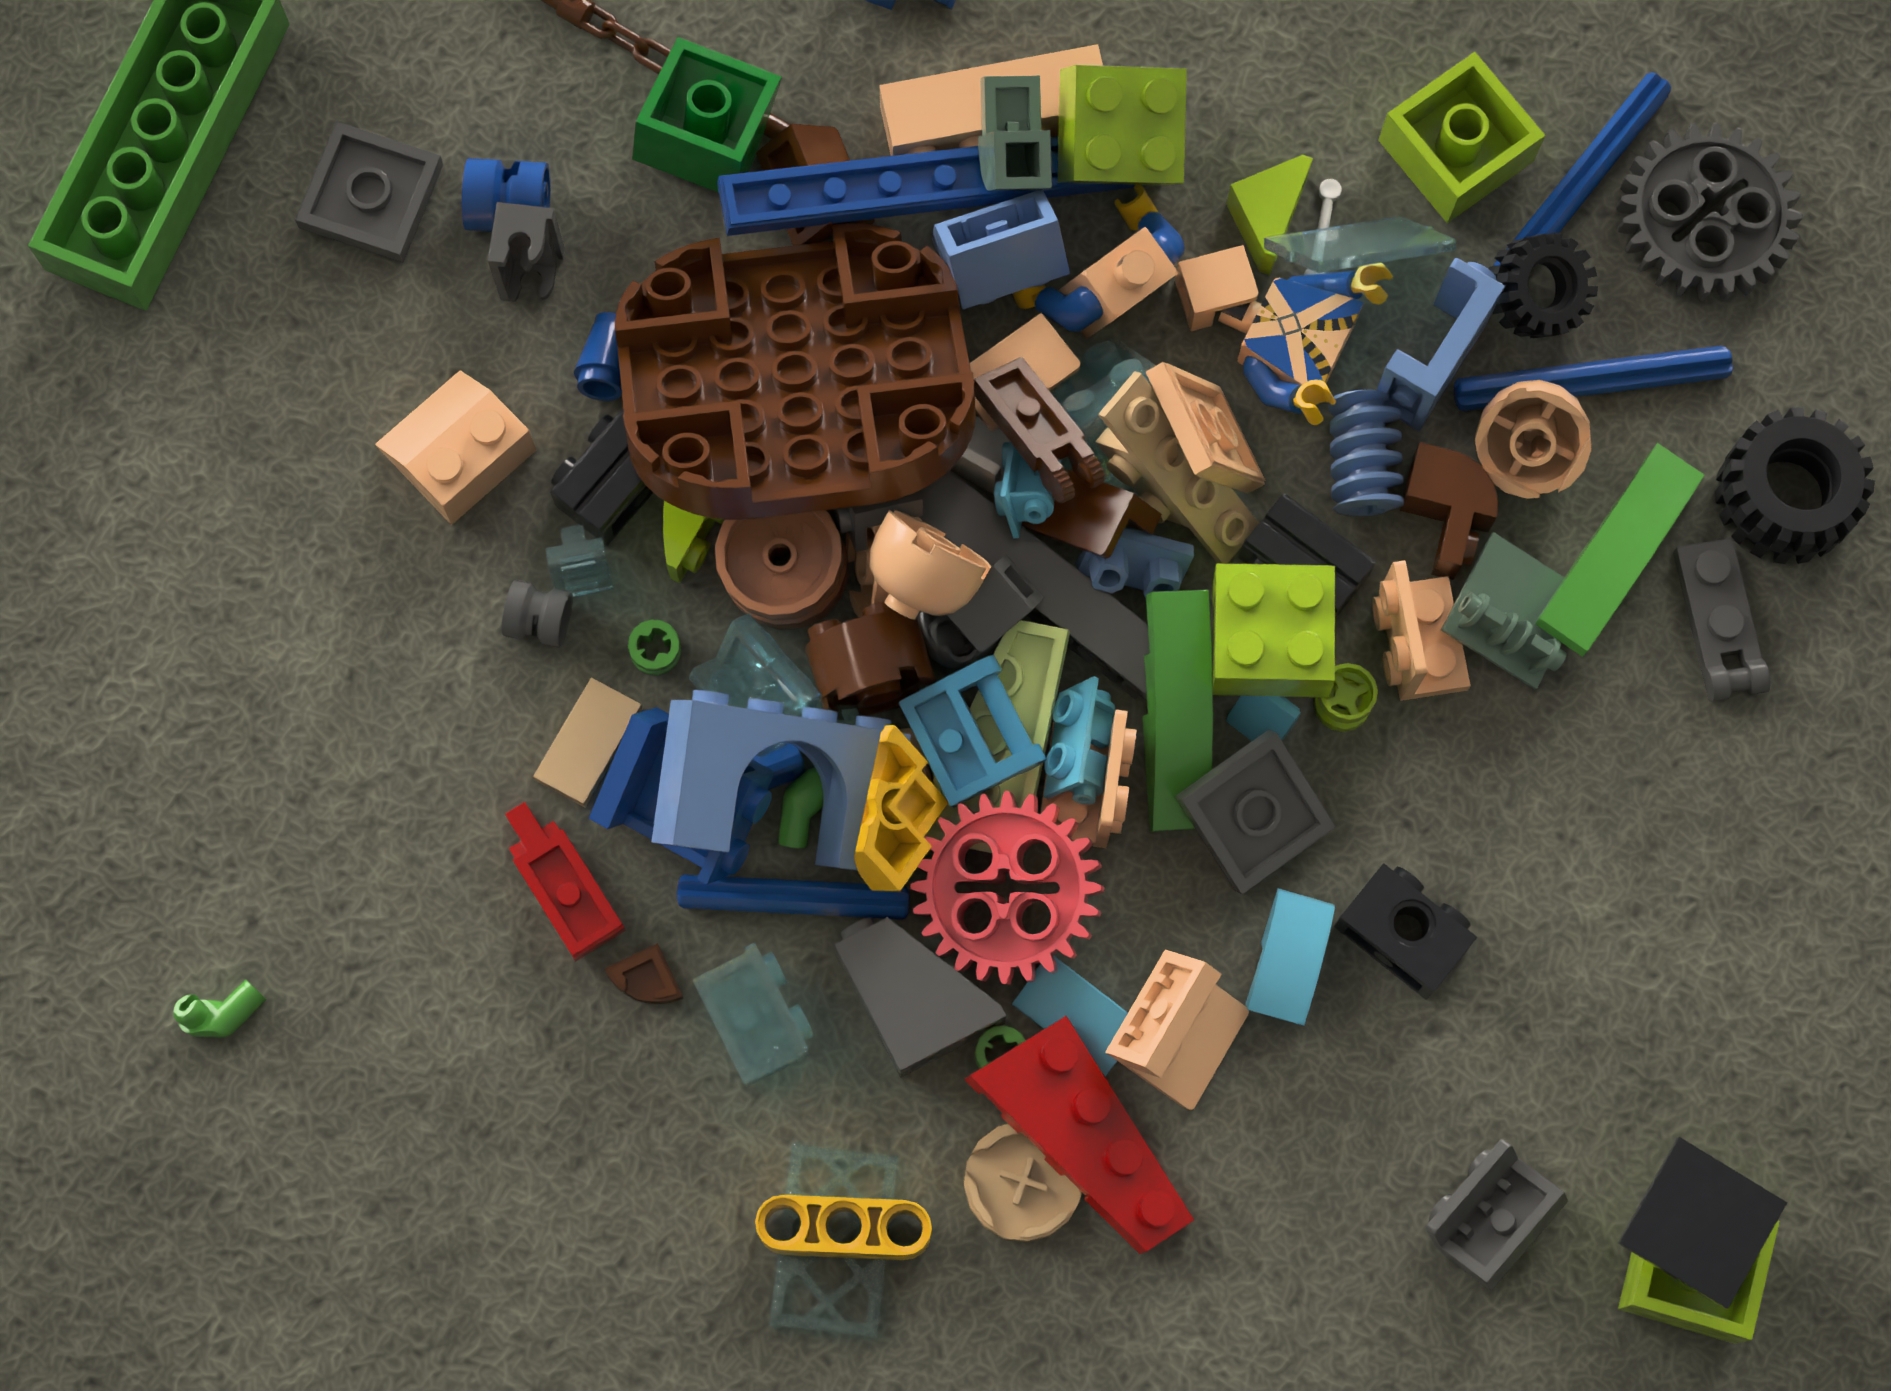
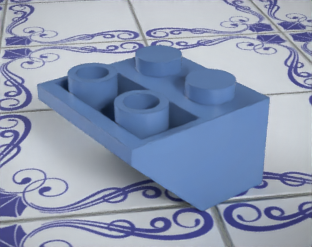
[932,189,1070,310]

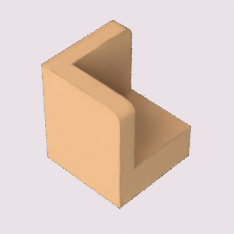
[1175,245,1259,331]

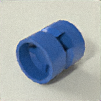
[462,158,551,232]

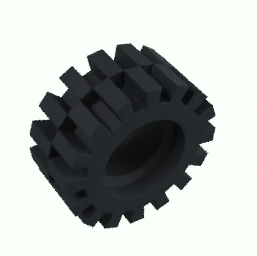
[1489,233,1598,339]

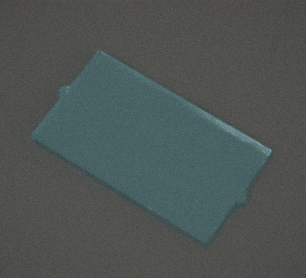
[1264,216,1456,273]

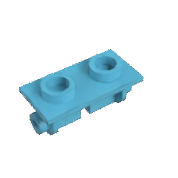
[994,442,1061,539]
[1043,676,1115,805]

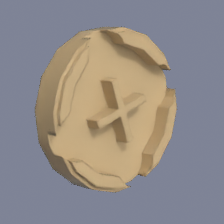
[964,1124,1081,1242]

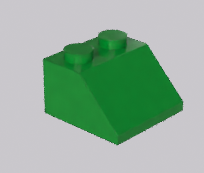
[632,37,782,193]

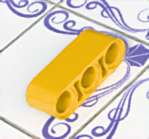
[755,1195,932,1260]

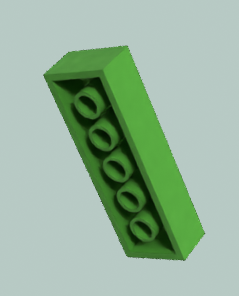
[28,0,290,311]

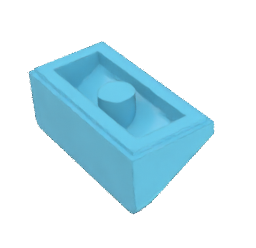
[1012,955,1128,1077]

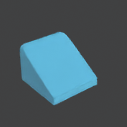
[1226,696,1301,741]

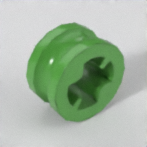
[628,619,681,675]
[975,1025,1026,1069]

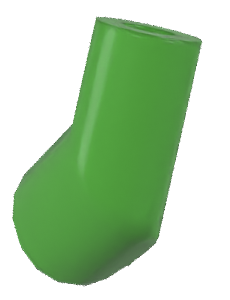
[778,768,823,848]

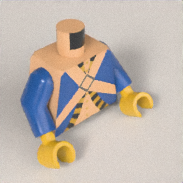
[1012,185,1185,339]
[1218,260,1393,425]

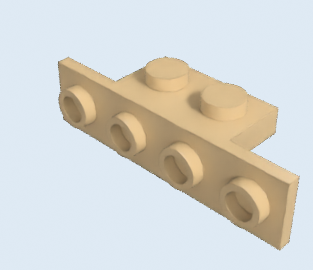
[1095,371,1259,564]

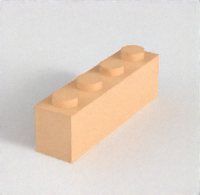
[880,44,1103,156]

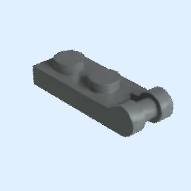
[1673,538,1770,702]

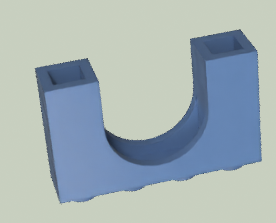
[651,690,911,871]

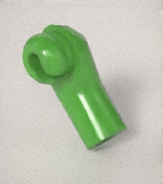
[173,979,267,1038]

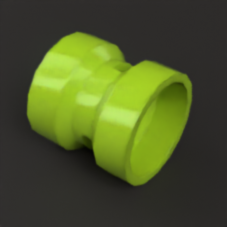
[1314,663,1378,732]

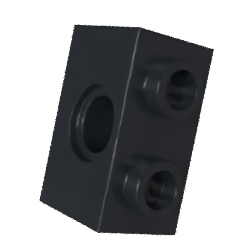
[1333,863,1477,1000]

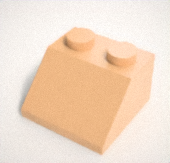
[375,370,536,525]

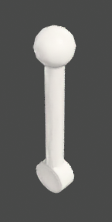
[1304,179,1341,275]

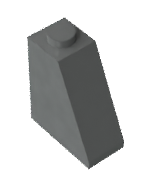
[834,917,1006,1078]

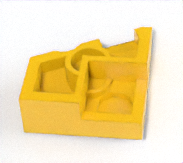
[854,725,948,891]

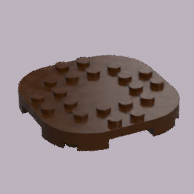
[615,223,976,520]

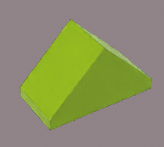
[1226,155,1313,275]

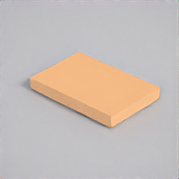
[1146,362,1265,493]

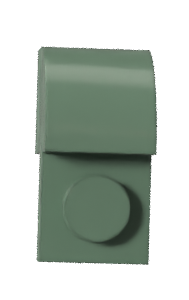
[978,75,1052,191]

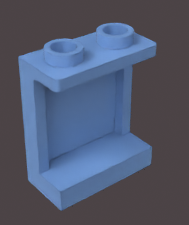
[1376,258,1505,432]

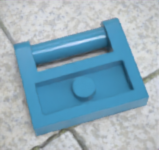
[899,655,1047,808]

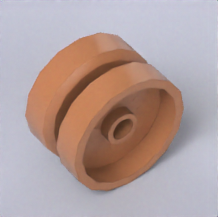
[715,510,849,630]

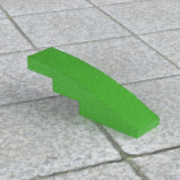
[1535,443,1704,657]
[1142,590,1213,832]

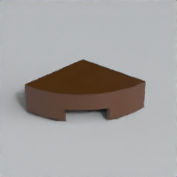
[604,943,683,1004]

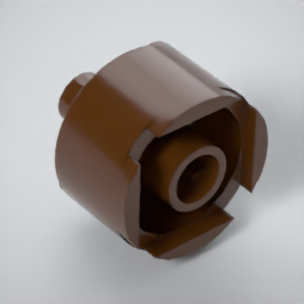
[805,601,937,720]

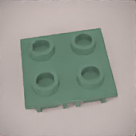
[1441,532,1567,689]

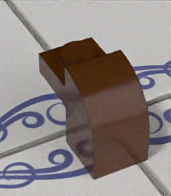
[1400,442,1498,580]

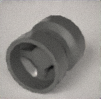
[502,580,573,648]

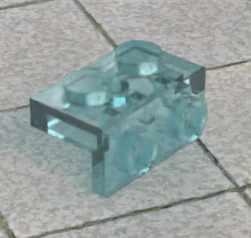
[689,613,822,757]
[692,942,814,1088]

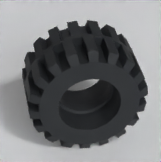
[1715,407,1875,564]

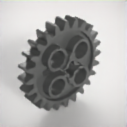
[1616,123,1803,302]

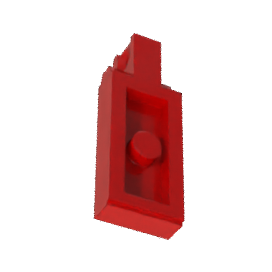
[505,802,626,962]

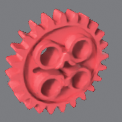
[910,791,1105,985]

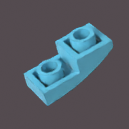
[1246,888,1335,1026]

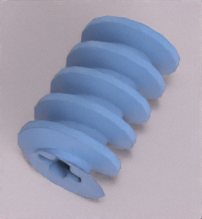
[1329,390,1404,516]

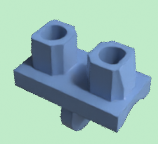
[1076,526,1194,597]

